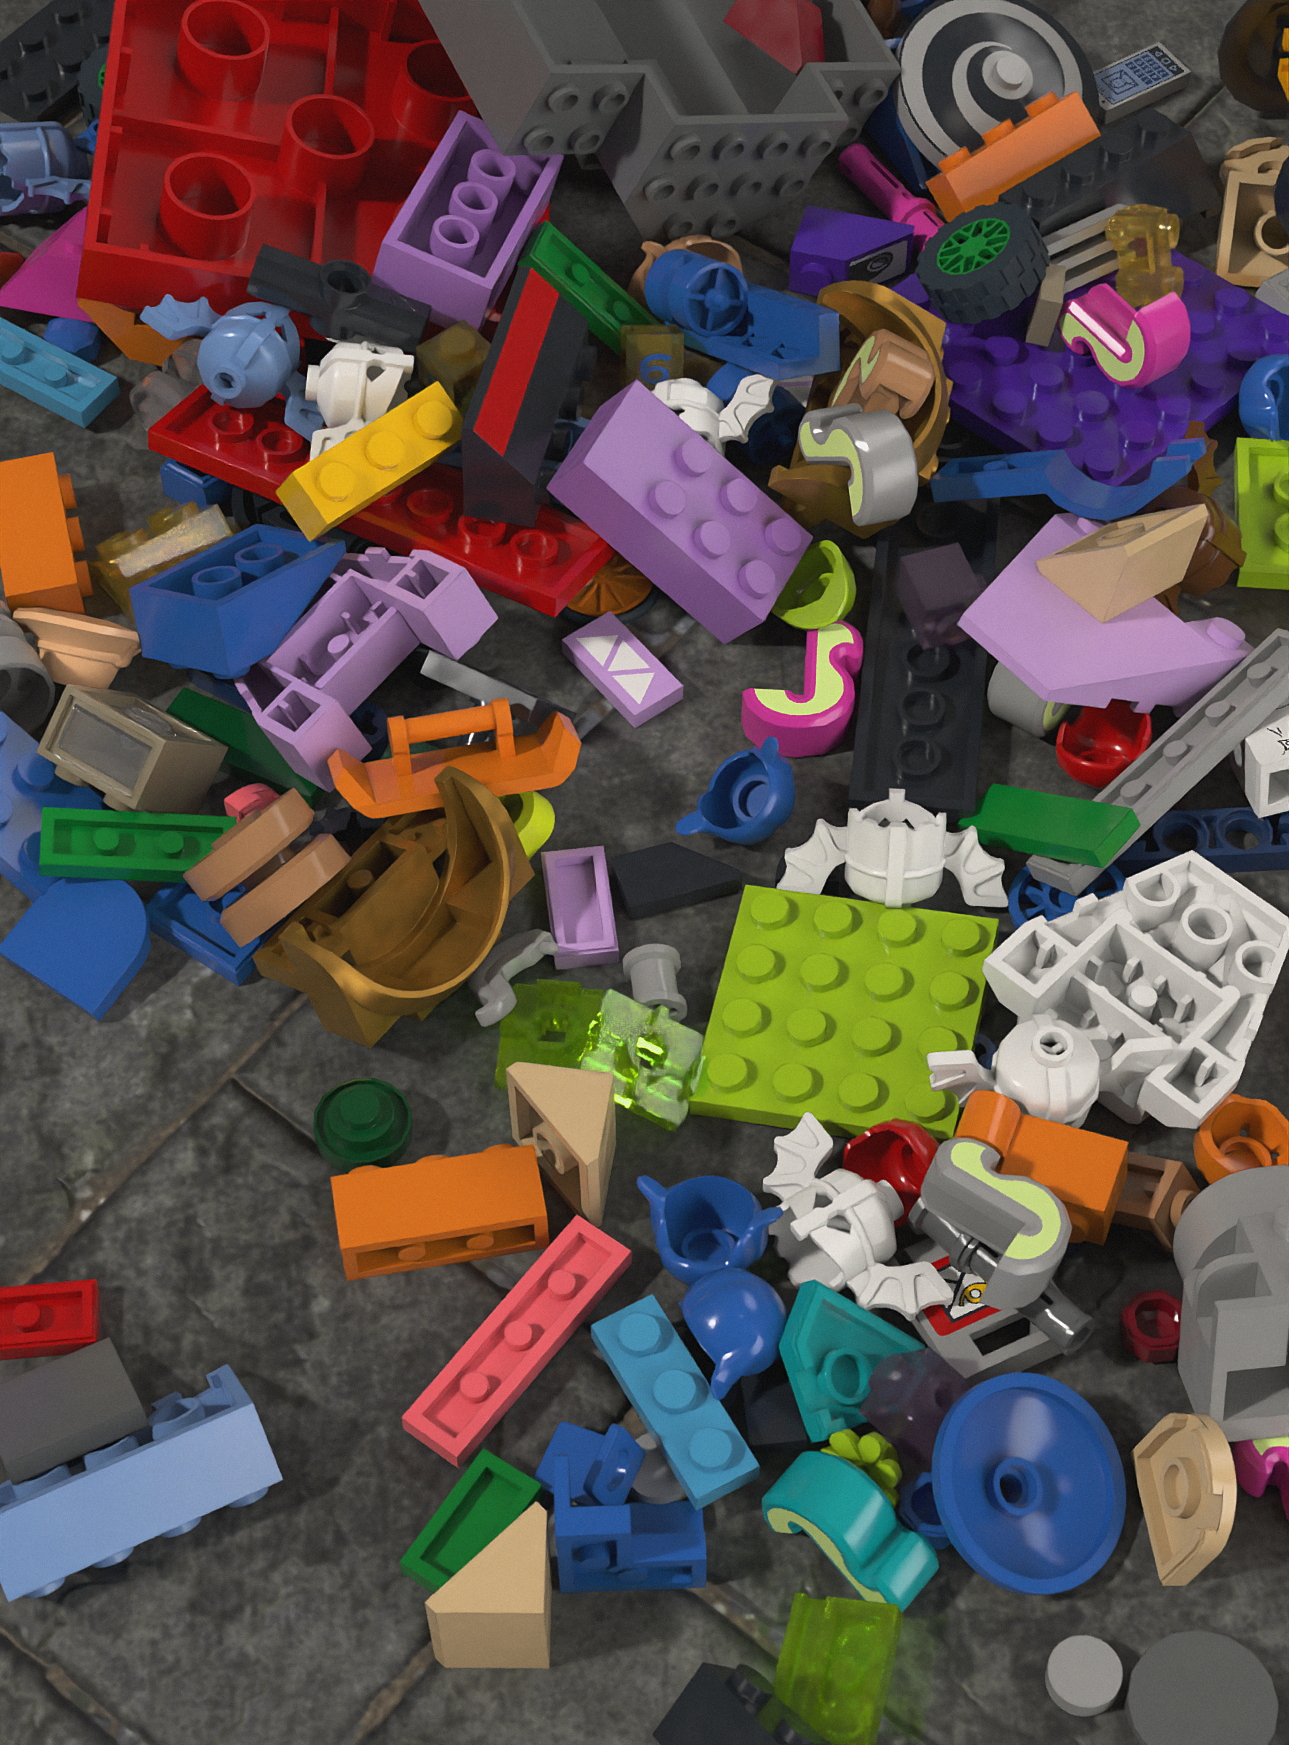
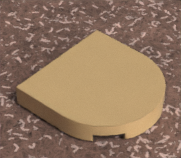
[1130,1413,1236,1586]

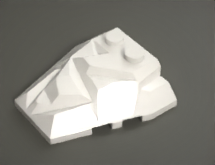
[982,850,1289,1129]

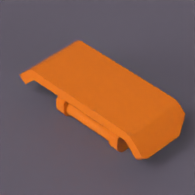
[327,697,582,818]

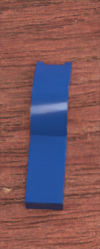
[930,437,1206,521]

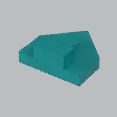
[778,1279,926,1443]

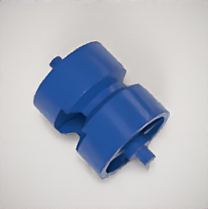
[645,249,748,337]
[705,362,806,465]

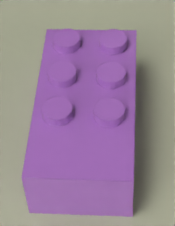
[371,110,564,341]
[546,379,814,644]

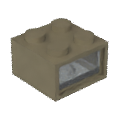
[36,684,228,814]

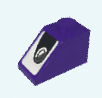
[789,205,915,296]

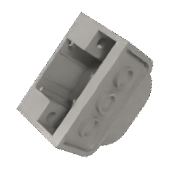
[1173,1164,1289,1442]

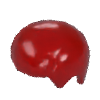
[1056,698,1152,790]
[842,1118,940,1228]

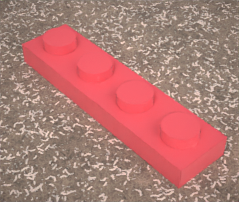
[402,1215,632,1469]

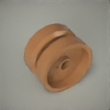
[182,787,352,948]

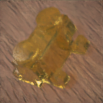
[1105,204,1184,308]

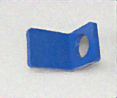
[533,1421,647,1507]

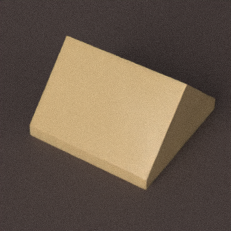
[1215,170,1289,287]
[1036,503,1208,624]
[506,1062,616,1228]
[425,1501,552,1668]

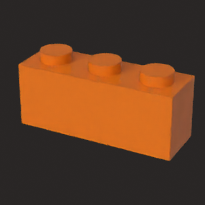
[925,90,1101,223]
[0,452,94,633]
[330,1144,550,1281]

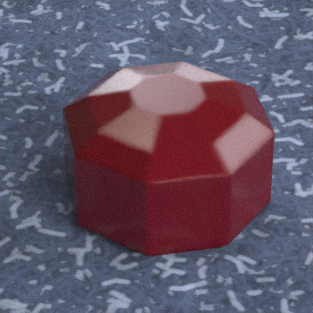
[1119,1290,1182,1363]

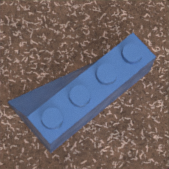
[0,1363,283,1602]

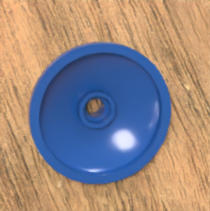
[931,1372,1126,1596]

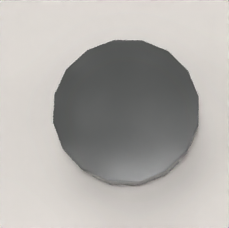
[1124,1629,1279,1745]

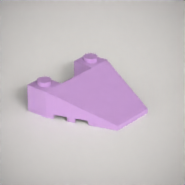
[957,513,1254,718]
[233,547,498,793]

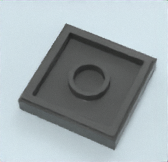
[0,1337,149,1485]

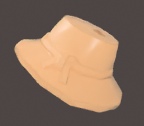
[13,607,142,689]

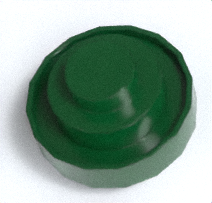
[313,1078,413,1173]

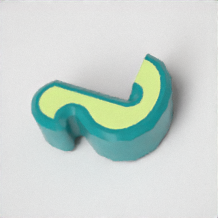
[762,1451,939,1616]

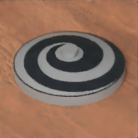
[891,0,1099,169]

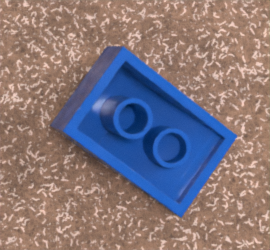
[129,524,346,679]

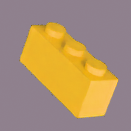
[275,381,464,542]

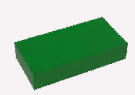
[399,1448,543,1594]

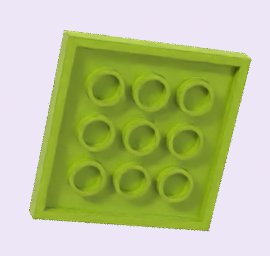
[688,885,999,1145]

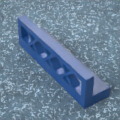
[665,281,840,381]

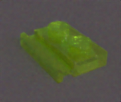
[773,1592,904,1745]

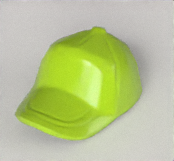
[770,540,857,631]

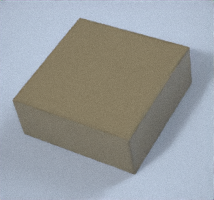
[1025,263,1066,347]

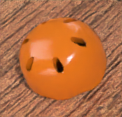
[1193,1093,1289,1185]

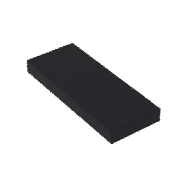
[739,1359,807,1454]

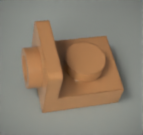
[1112,1151,1201,1253]

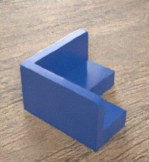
[553,1454,706,1593]

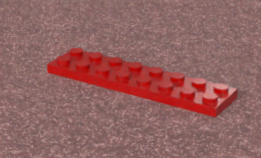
[147,383,616,618]

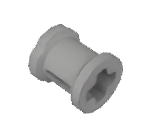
[623,944,687,1030]

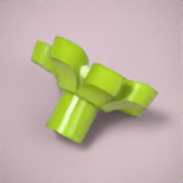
[821,1429,902,1509]

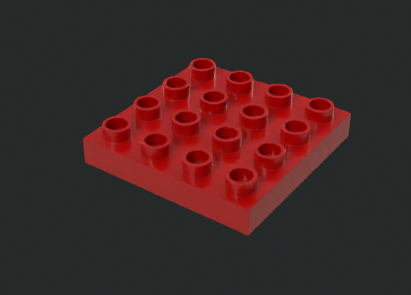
[75,0,550,372]

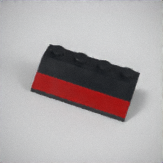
[461,265,597,528]

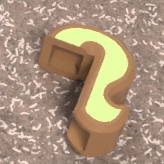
[830,329,935,419]

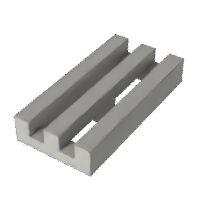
[1042,203,1137,294]

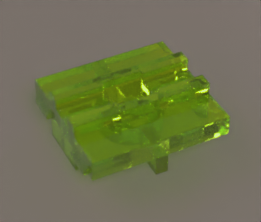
[494,979,612,1090]
[578,988,706,1132]

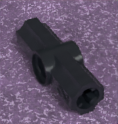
[247,244,432,355]

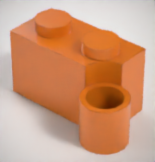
[954,1090,1128,1246]

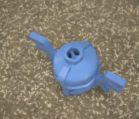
[0,121,91,216]
[140,294,326,443]

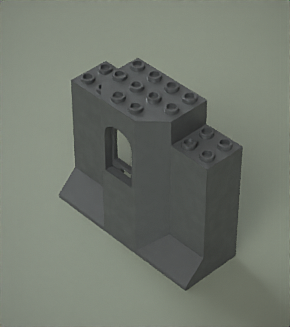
[418,0,902,241]

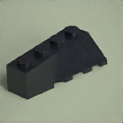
[998,107,1223,261]

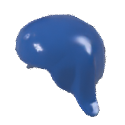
[1239,353,1289,442]
[675,736,796,845]
[637,1175,784,1286]
[678,1268,790,1401]

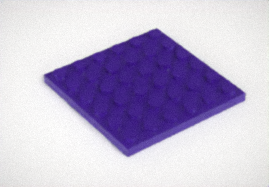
[891,231,1289,487]

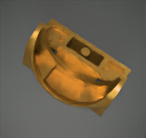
[768,280,953,539]
[252,765,535,1048]

